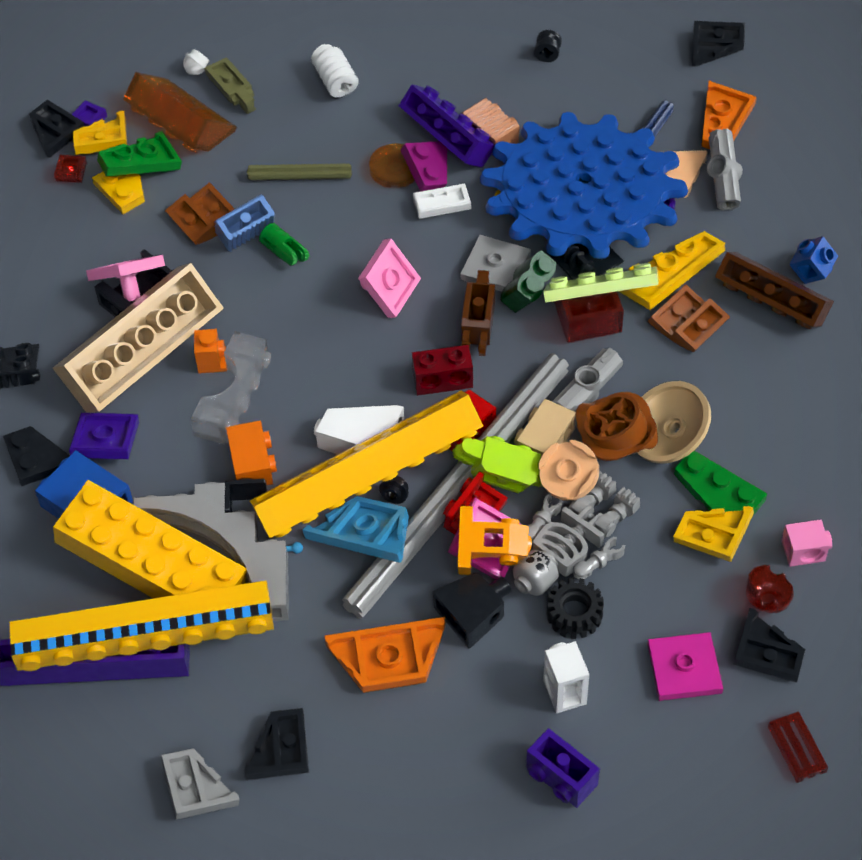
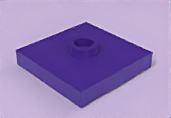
[69,412,139,459]

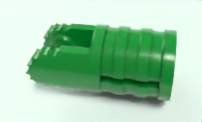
[259,223,310,266]

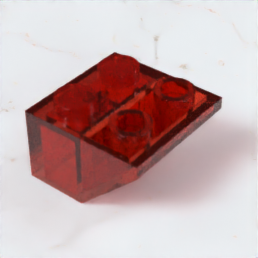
[554,291,624,343]

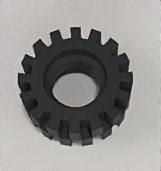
[547,578,604,639]

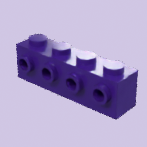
[398,84,495,168]

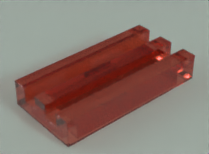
[768,711,828,783]

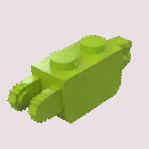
[452,436,543,494]

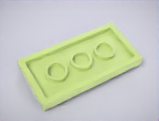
[543,263,659,303]

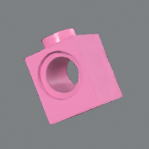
[782,520,832,567]

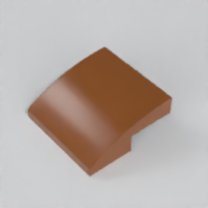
[165,182,234,245]
[648,284,730,352]

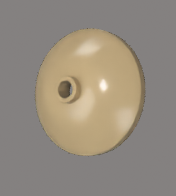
[632,381,711,464]

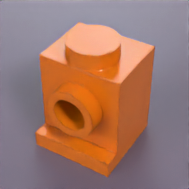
[194,329,227,374]

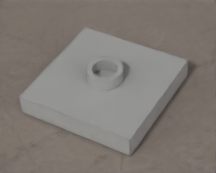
[460,235,531,292]

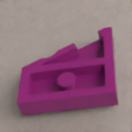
[401,141,447,192]

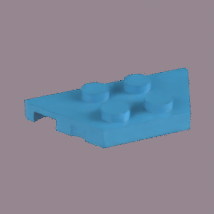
[302,496,409,563]

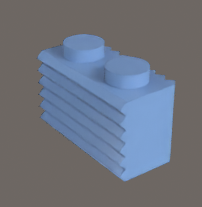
[215,194,275,252]

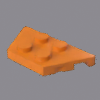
[325,617,445,693]

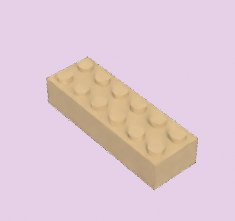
[53,263,224,413]

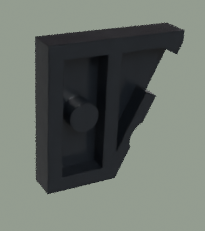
[29,99,85,158]
[3,426,70,487]
[734,608,805,683]
[244,708,309,780]

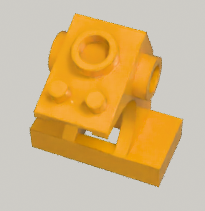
[458,506,532,575]

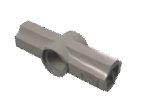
[707,129,742,211]
[552,347,623,412]

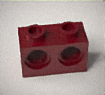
[412,345,473,396]

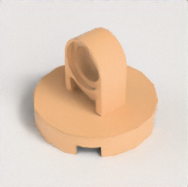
[538,440,599,500]

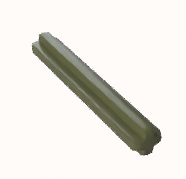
[247,163,352,180]

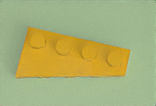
[619,231,725,310]

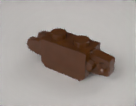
[461,270,496,356]

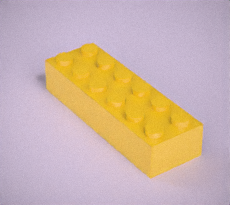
[53,480,247,599]

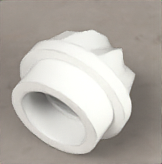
[183,49,209,75]

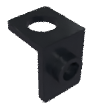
[225,478,268,513]

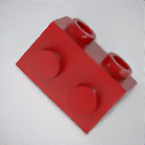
[443,471,508,535]

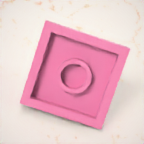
[358,239,421,318]
[86,255,165,302]

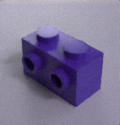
[526,728,600,808]

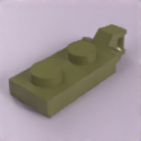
[204,57,256,114]

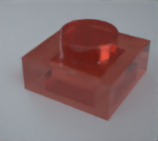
[54,155,87,183]

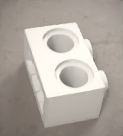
[543,641,589,713]

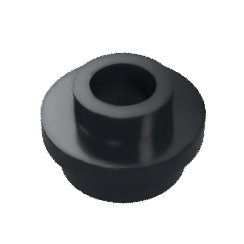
[379,476,409,504]

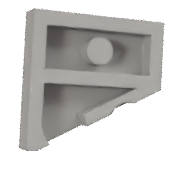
[161,748,239,820]

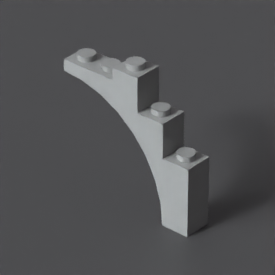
[134,482,289,621]

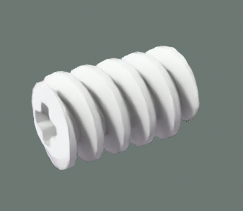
[311,44,359,98]

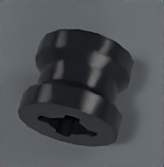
[534,30,562,62]

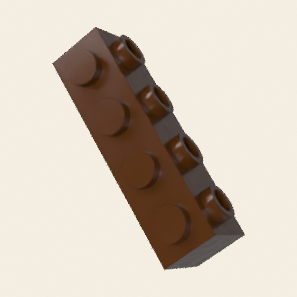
[715,252,834,329]

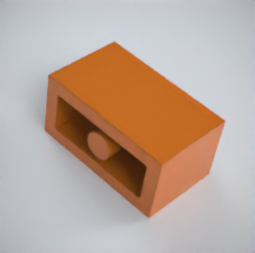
[226,420,277,485]

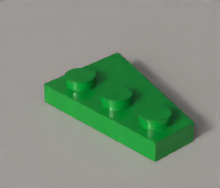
[97,131,182,176]
[674,450,767,517]

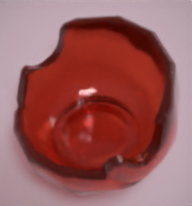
[746,565,794,614]

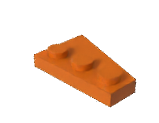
[701,81,757,149]

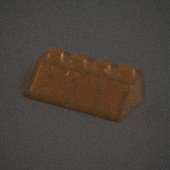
[123,72,237,152]

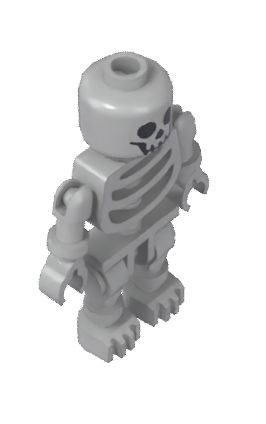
[513,471,640,596]

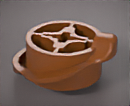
[576,392,658,461]

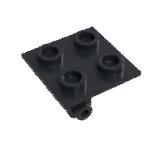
[547,244,624,280]
[0,343,40,388]

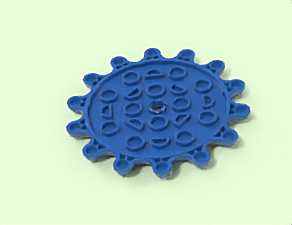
[480,112,688,259]

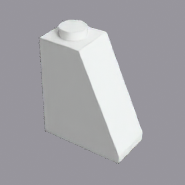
[314,405,404,454]

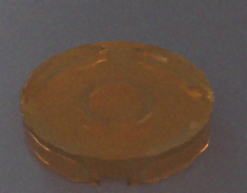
[369,143,415,188]

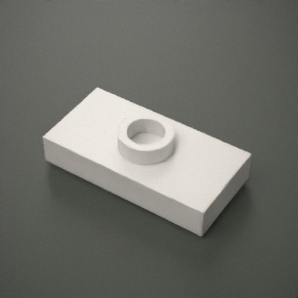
[413,184,471,219]

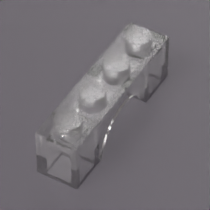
[190,331,271,445]

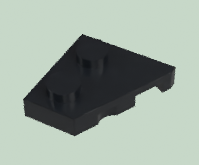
[692,21,745,67]

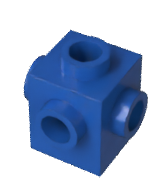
[789,236,838,284]

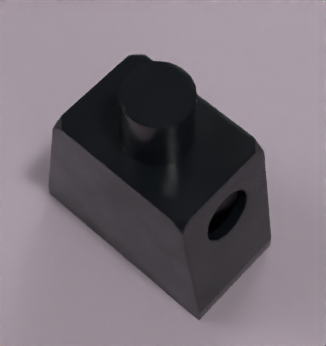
[433,572,511,649]

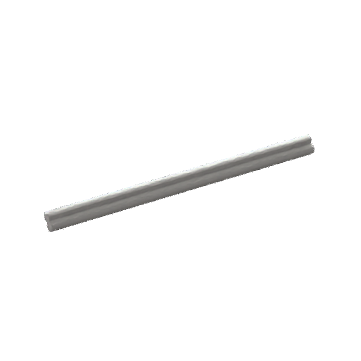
[342,353,569,619]

